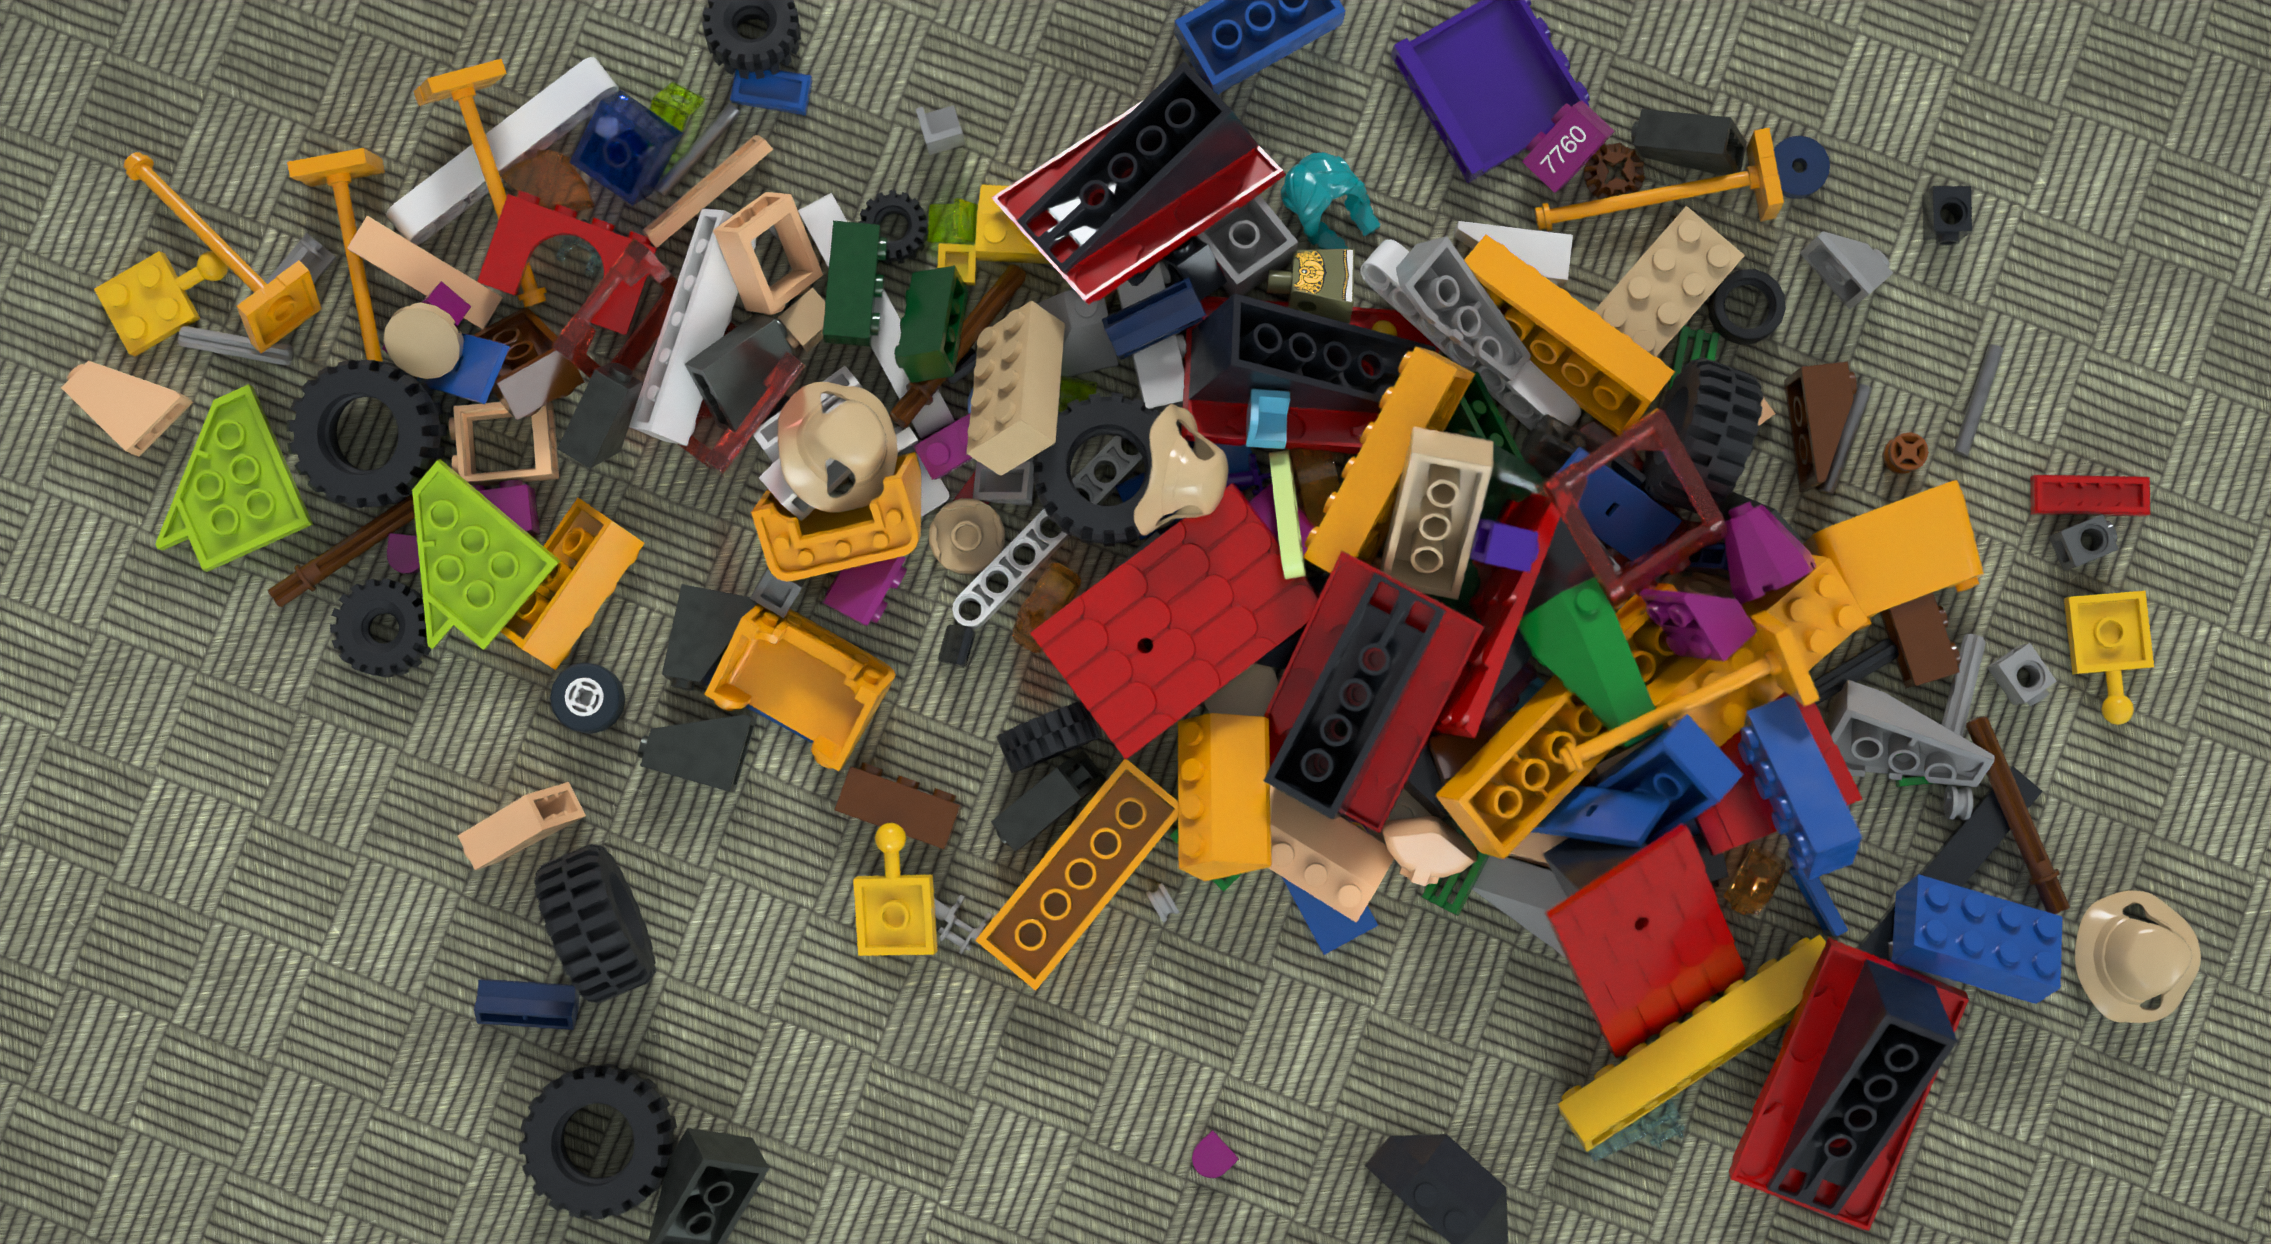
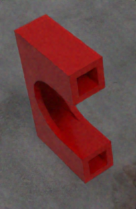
[477,190,657,336]

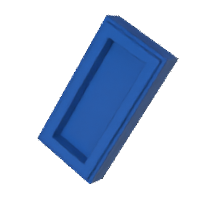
[730,69,813,115]
[1789,865,1848,937]

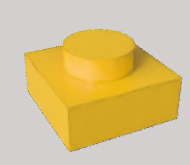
[937,243,977,286]

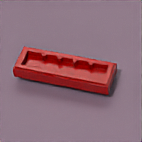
[2030,475,2150,517]

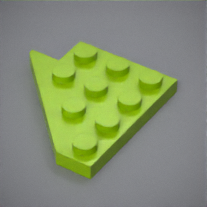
[155,384,313,572]
[412,459,561,650]

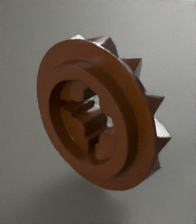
[1584,142,1645,199]

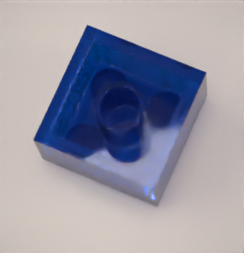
[570,90,684,206]

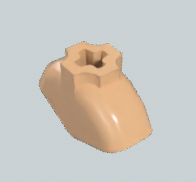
[1383,816,1477,886]

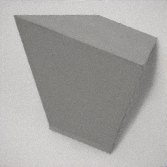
[973,457,1034,507]

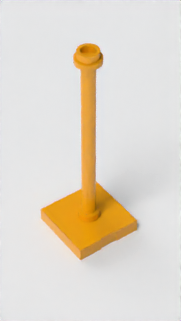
[413,58,547,307]
[1535,127,1784,232]
[287,148,385,361]
[124,152,322,354]
[1558,610,1819,773]

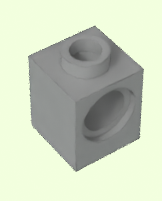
[1987,643,2057,706]

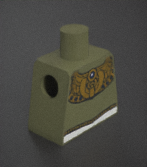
[1266,249,1355,324]

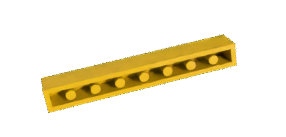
[1558,934,1826,1152]

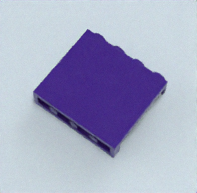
[1391,0,1590,183]

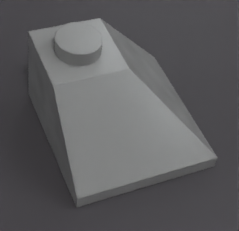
[1800,231,1893,310]
[1037,290,1118,379]

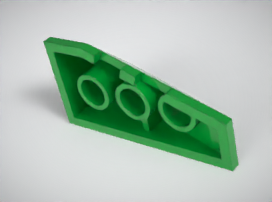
[1518,577,1664,747]

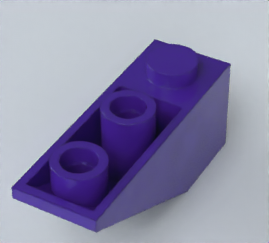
[1470,519,1539,572]

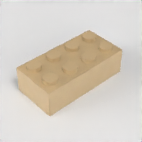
[1594,206,1745,357]
[966,300,1065,476]
[1381,427,1493,599]

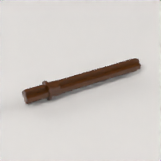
[890,264,1026,428]
[268,494,415,607]
[1966,716,2070,914]

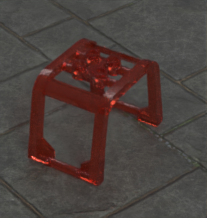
[551,239,805,478]
[1508,409,1728,610]

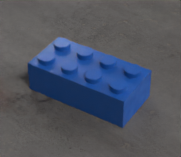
[1174,0,1346,95]
[1738,695,1862,880]
[1588,714,1743,845]
[1892,874,2063,1004]

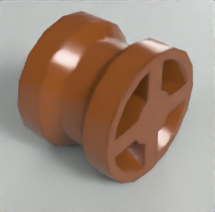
[1882,432,1929,475]

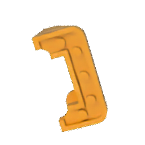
[751,452,922,581]
[1802,480,1984,632]
[704,604,896,771]

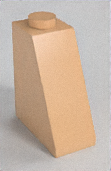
[61,360,193,457]
[458,782,586,870]

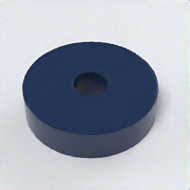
[1774,136,1830,199]

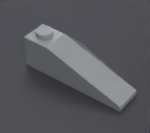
[1396,236,1531,382]
[1826,680,1995,787]
[1472,849,1567,958]

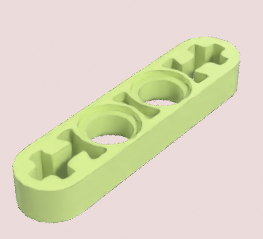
[1269,450,1306,579]

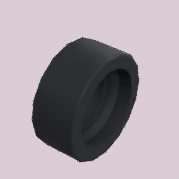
[1708,269,1786,345]

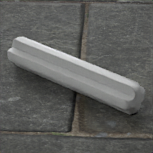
[178,326,293,365]
[1941,634,1986,737]

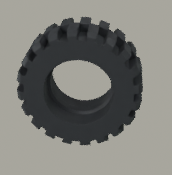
[1642,358,1763,515]
[286,360,447,508]
[1033,393,1169,547]
[534,844,656,1003]
[519,1064,678,1220]

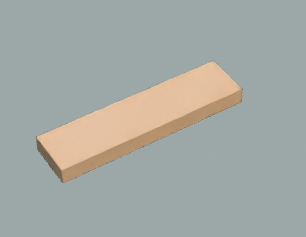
[642,135,773,248]
[347,216,503,330]

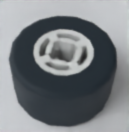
[550,662,625,734]

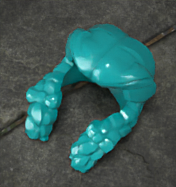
[1280,152,1380,249]

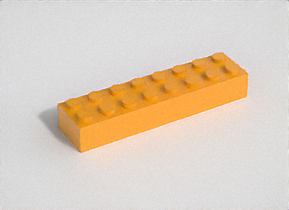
[1435,582,1682,859]

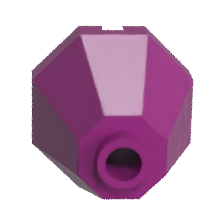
[1723,501,1817,604]

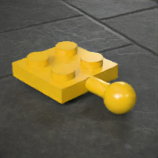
[94,251,229,357]
[2064,591,2154,725]
[853,823,938,956]

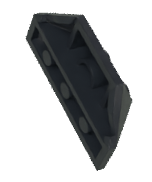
[1364,1134,1508,1244]

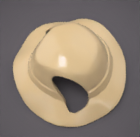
[778,382,898,513]
[1134,404,1228,536]
[2075,891,2201,1023]

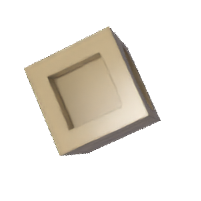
[778,287,826,353]

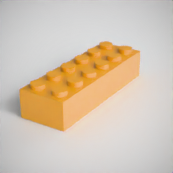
[1464,234,1675,440]
[1303,347,1475,574]
[1646,555,1868,748]
[975,759,1178,991]

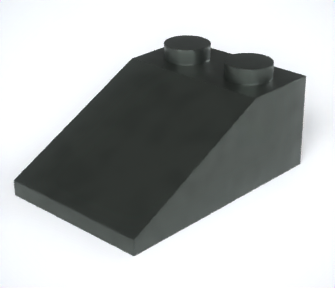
[647,1128,770,1244]

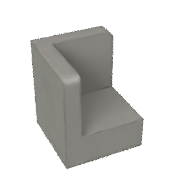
[916,105,966,155]

